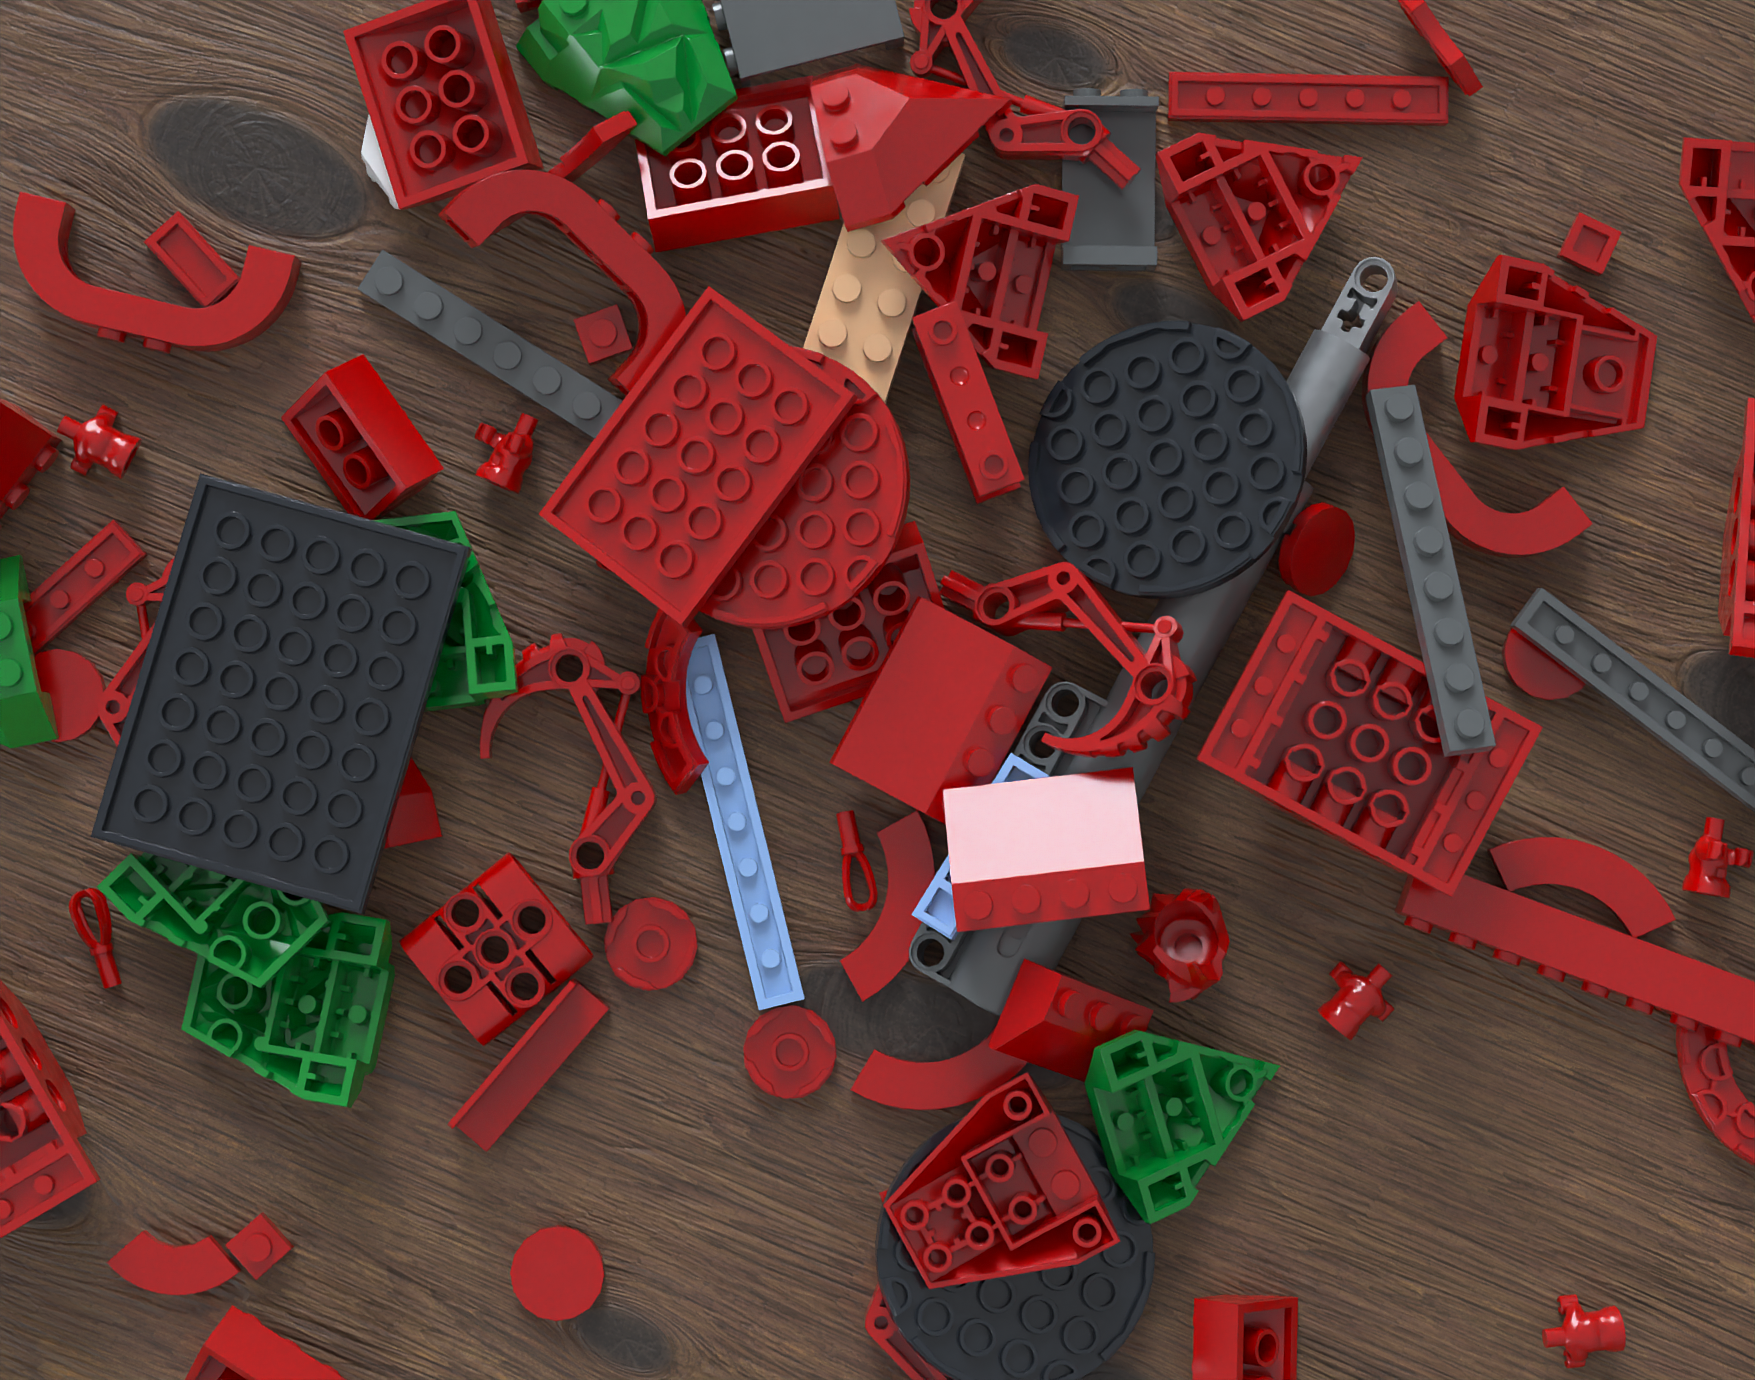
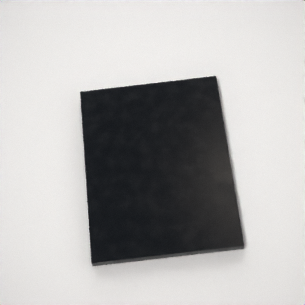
[90,473,472,915]

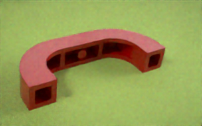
[438,170,686,397]
[13,192,302,354]
[1362,301,1593,558]

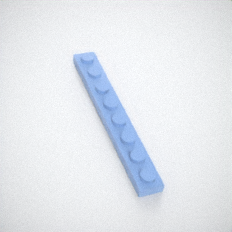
[686,634,805,1010]

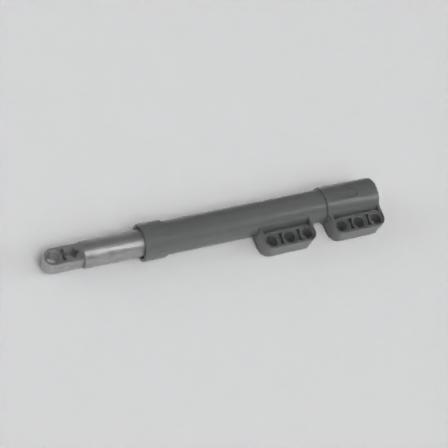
[909,257,1398,1017]

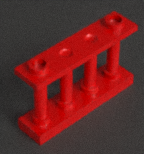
[911,300,1025,505]

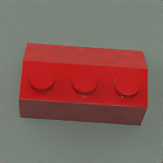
[281,354,444,520]
[988,958,1154,1082]
[1192,1294,1298,1380]
[185,1305,346,1380]

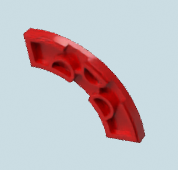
[487,111,637,238]
[641,608,709,795]
[840,810,935,1002]
[1487,837,1676,938]
[850,1025,1028,1110]
[1676,1025,1755,1166]

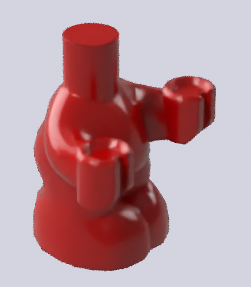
[57,405,142,479]
[475,413,539,495]
[1682,817,1753,898]
[1317,961,1394,1041]
[1542,1294,1626,1369]

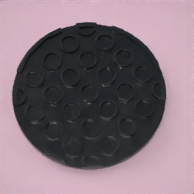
[1028,321,1307,599]
[875,1114,1155,1380]

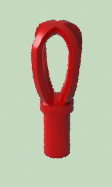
[836,810,878,912]
[69,888,122,989]

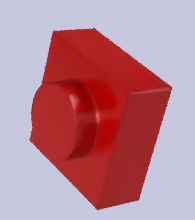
[1557,212,1622,277]
[574,304,633,366]
[225,1212,294,1280]

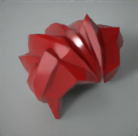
[1129,888,1230,1003]

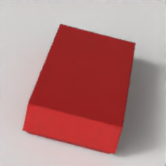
[144,211,240,308]

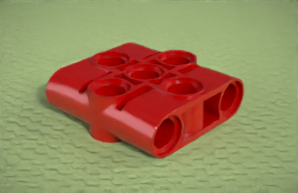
[399,852,594,1047]

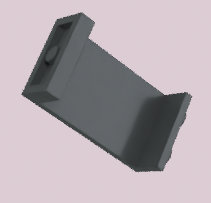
[712,0,905,87]
[1061,88,1159,272]

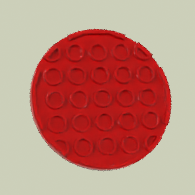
[699,346,910,629]

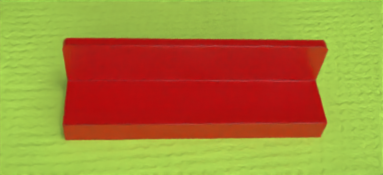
[447,978,610,1152]

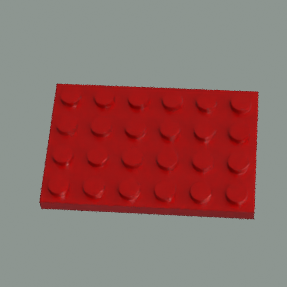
[539,286,858,628]

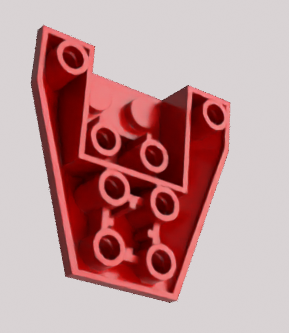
[883,1072,1120,1289]

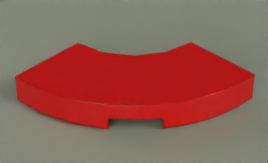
[1396,0,1483,97]
[106,1230,241,1295]

